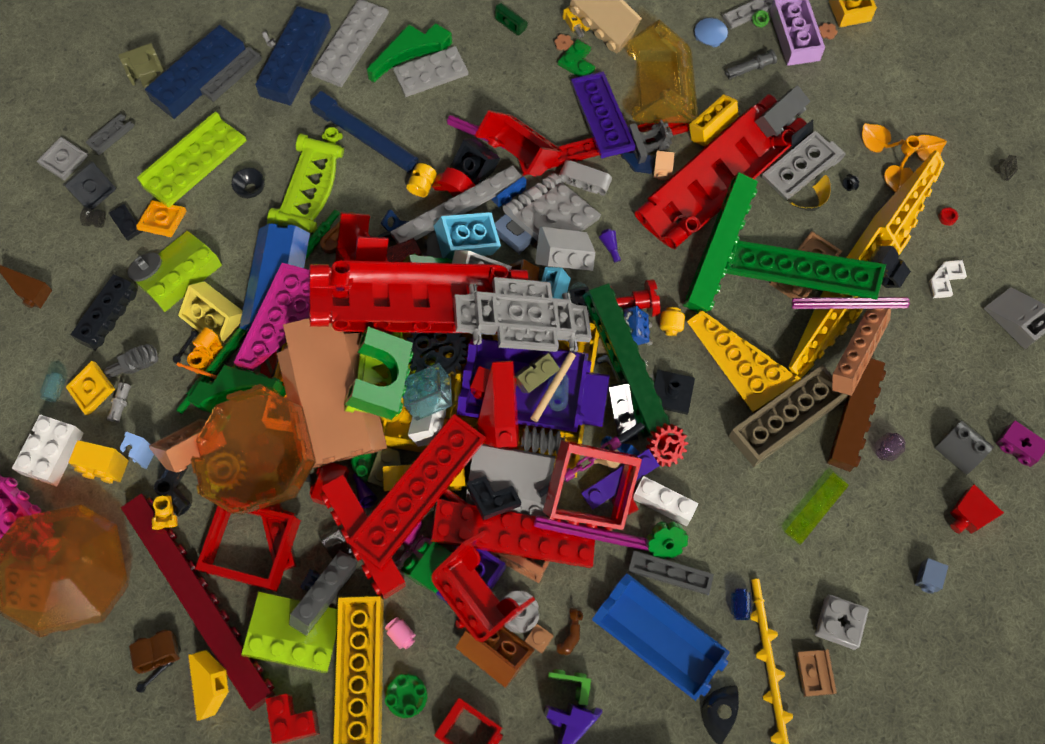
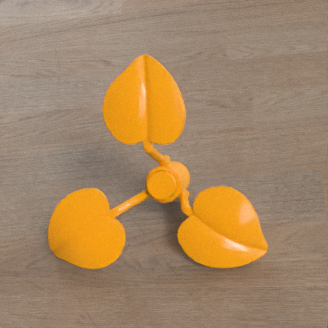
[862,123,947,193]

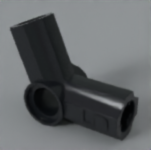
[154,466,192,517]

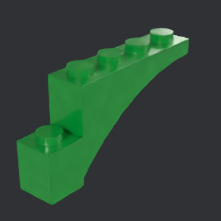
[367,23,452,83]
[187,365,286,414]

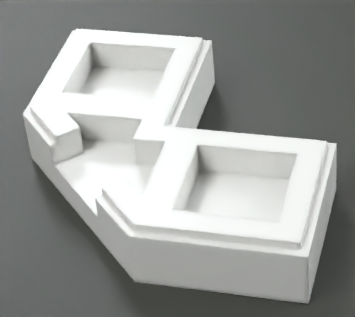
[929,260,967,298]

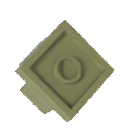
[118,43,165,88]

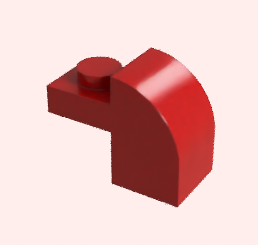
[432,167,476,197]

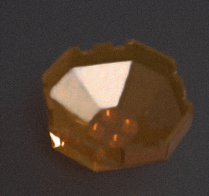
[191,384,316,515]
[0,505,128,638]

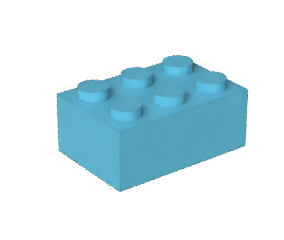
[434,212,501,259]

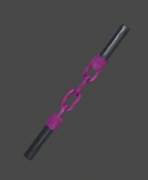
[536,422,644,498]

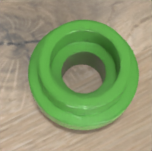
[752,10,769,28]

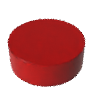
[938,207,958,226]

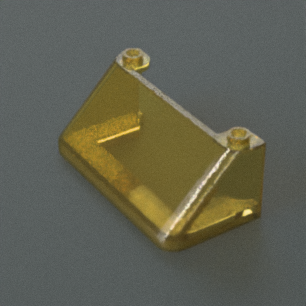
[628,19,698,123]

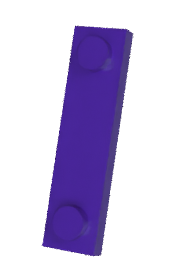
[581,448,660,510]

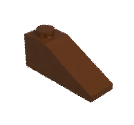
[0,265,52,309]

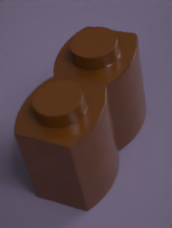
[129,630,180,674]

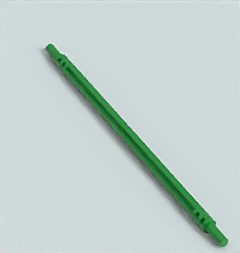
[176,209,340,414]

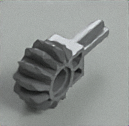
[102,344,159,379]

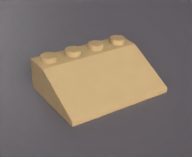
[569,0,642,54]

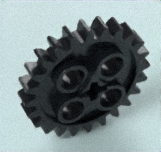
[407,332,468,382]

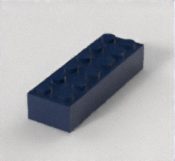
[255,6,331,106]
[145,25,245,119]

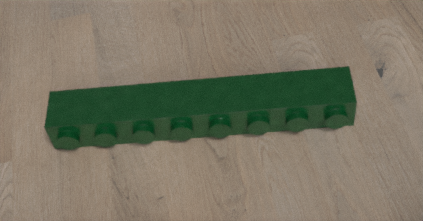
[583,283,670,438]

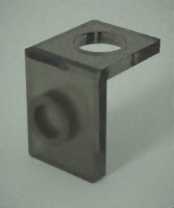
[317,522,352,559]

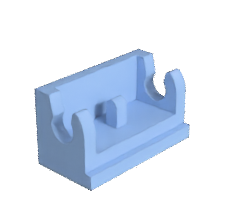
[120,432,154,469]

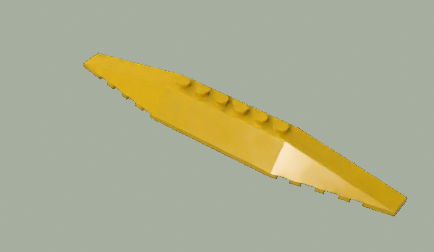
[788,150,945,378]

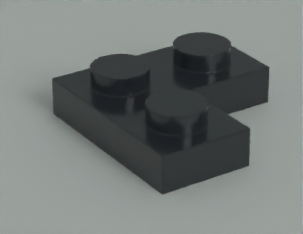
[466,476,522,520]

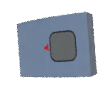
[495,206,537,254]

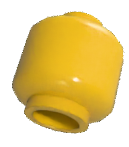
[659,307,685,336]

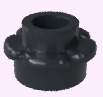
[842,174,859,191]

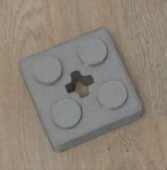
[815,594,869,650]

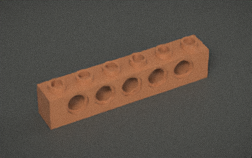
[832,308,891,396]

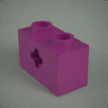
[996,420,1045,467]

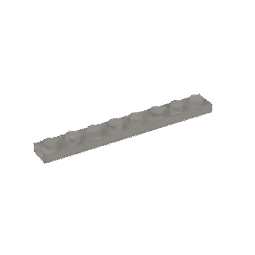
[391,166,522,248]

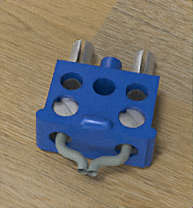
[624,306,653,346]

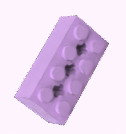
[770,0,825,66]

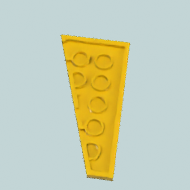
[687,310,802,413]

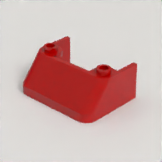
[474,110,563,177]
[335,212,389,262]
[432,532,535,642]

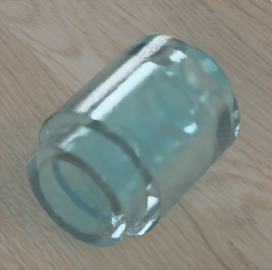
[40,372,66,402]

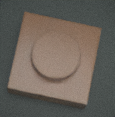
[525,624,554,654]

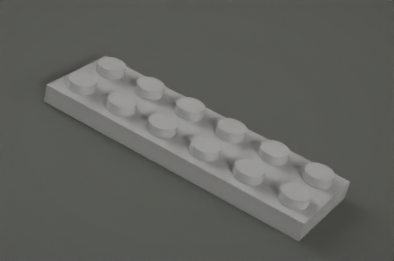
[311,0,389,88]

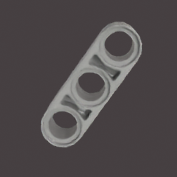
[558,160,612,196]

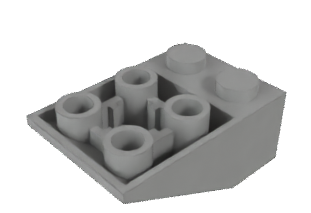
[983,287,1045,349]

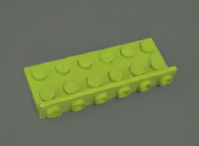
[137,112,247,208]

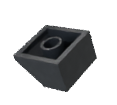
[450,139,500,185]

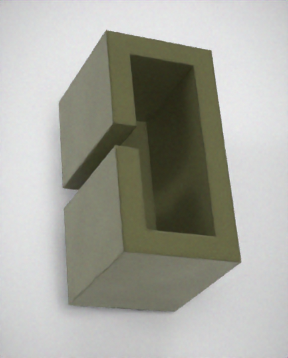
[514,353,560,393]

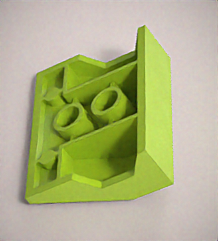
[135,231,222,312]
[241,592,338,673]

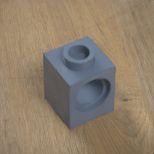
[915,558,948,594]

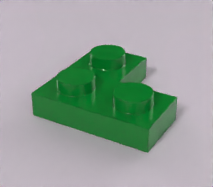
[558,39,595,77]

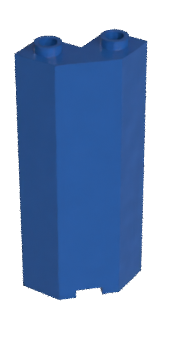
[239,223,310,333]
[592,573,730,701]

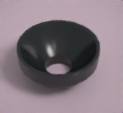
[231,168,265,199]

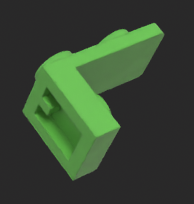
[548,669,591,707]

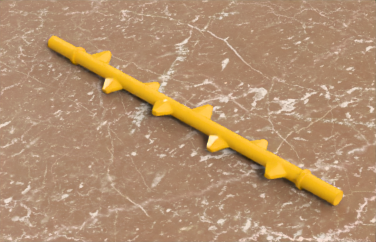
[749,579,793,744]

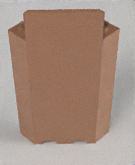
[277,318,387,470]

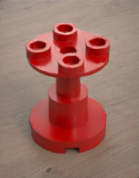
[610,279,660,317]

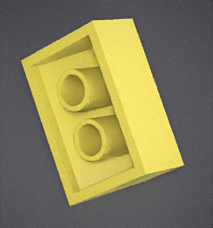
[178,281,243,344]

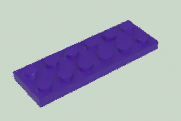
[571,71,635,158]

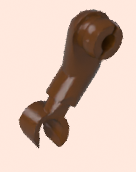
[557,608,583,655]

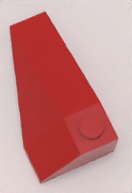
[478,361,520,448]

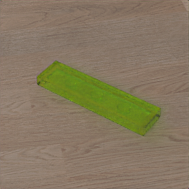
[784,473,849,545]

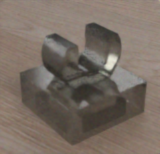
[994,155,1018,181]

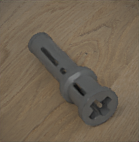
[725,49,777,80]

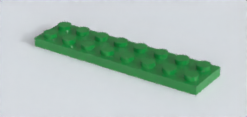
[726,241,886,300]

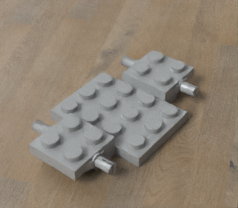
[453,277,592,352]

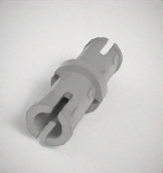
[107,383,131,423]

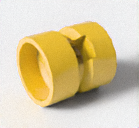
[406,163,437,197]

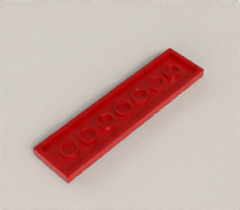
[347,414,487,569]
[431,499,595,568]

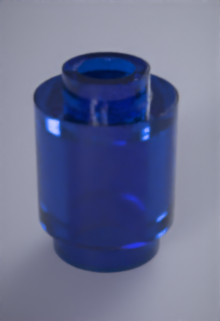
[730,588,753,620]

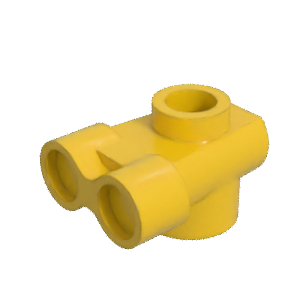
[152,495,178,530]

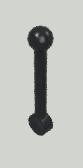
[173,330,198,364]
[136,662,174,693]

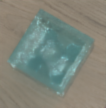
[404,363,452,421]

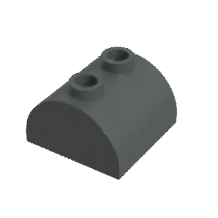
[935,420,994,475]

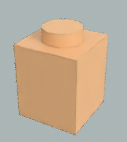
[653,151,674,181]

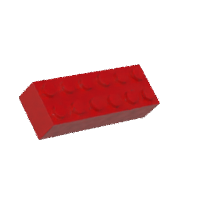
[320,475,406,600]

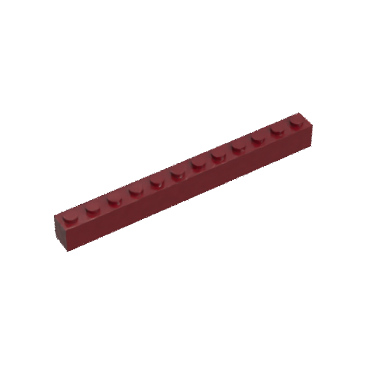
[120,493,276,711]

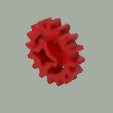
[646,423,688,467]

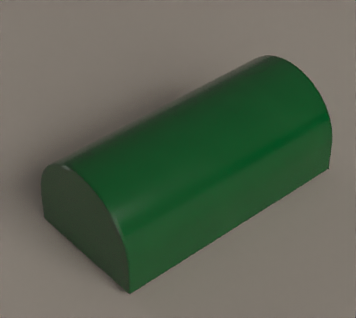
[495,3,528,36]

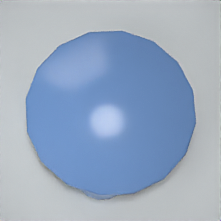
[695,18,728,47]

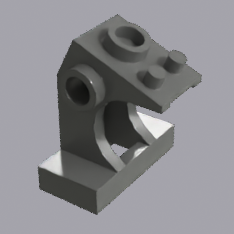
[628,120,674,164]

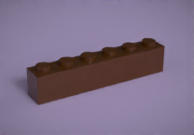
[827,358,886,472]

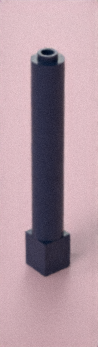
[310,91,418,173]

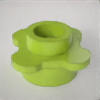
[322,127,343,144]

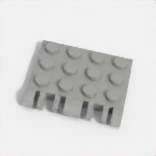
[503,173,601,241]

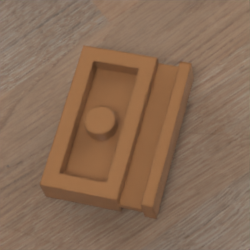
[796,650,837,697]

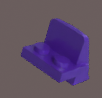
[544,703,603,744]

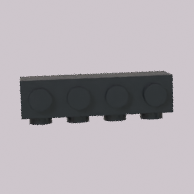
[70,274,138,351]

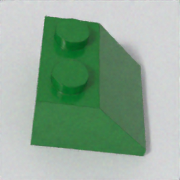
[400,537,452,593]

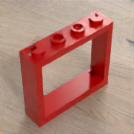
[543,440,642,531]
[195,497,301,592]

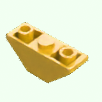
[188,650,229,721]

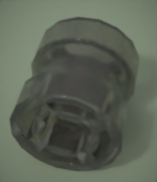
[80,208,106,228]

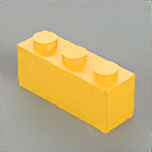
[689,94,738,147]

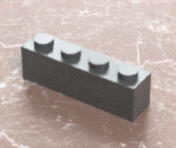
[289,550,357,636]

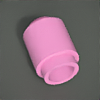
[385,617,416,649]

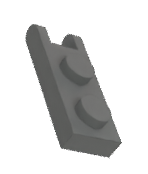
[86,114,134,155]

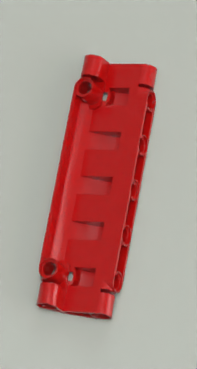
[635,94,807,249]
[309,260,528,334]

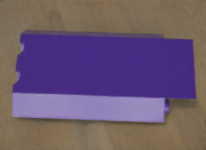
[457,337,609,432]

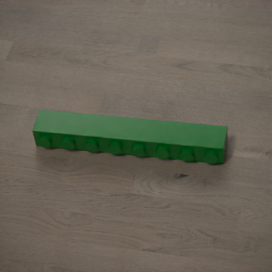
[682,172,758,313]

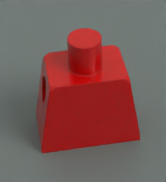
[950,484,1004,534]

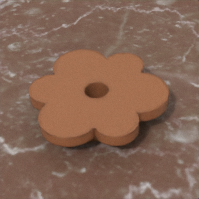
[819,23,838,40]
[554,34,574,51]

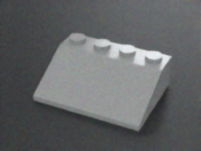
[466,444,555,517]

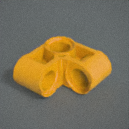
[187,327,223,374]

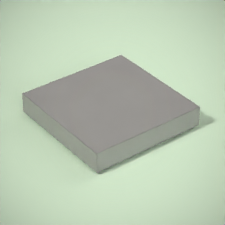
[37,137,88,181]

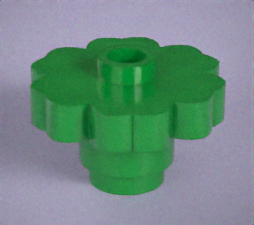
[646,522,689,559]

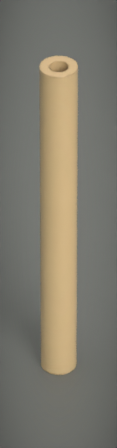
[530,352,576,422]

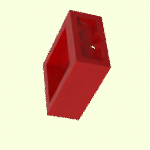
[434,698,504,744]

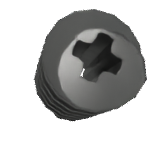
[521,425,565,455]

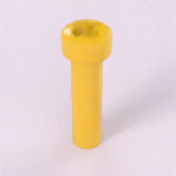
[454,374,463,403]

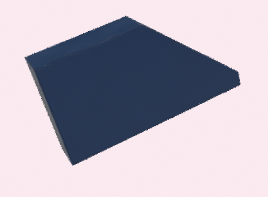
[621,152,654,174]

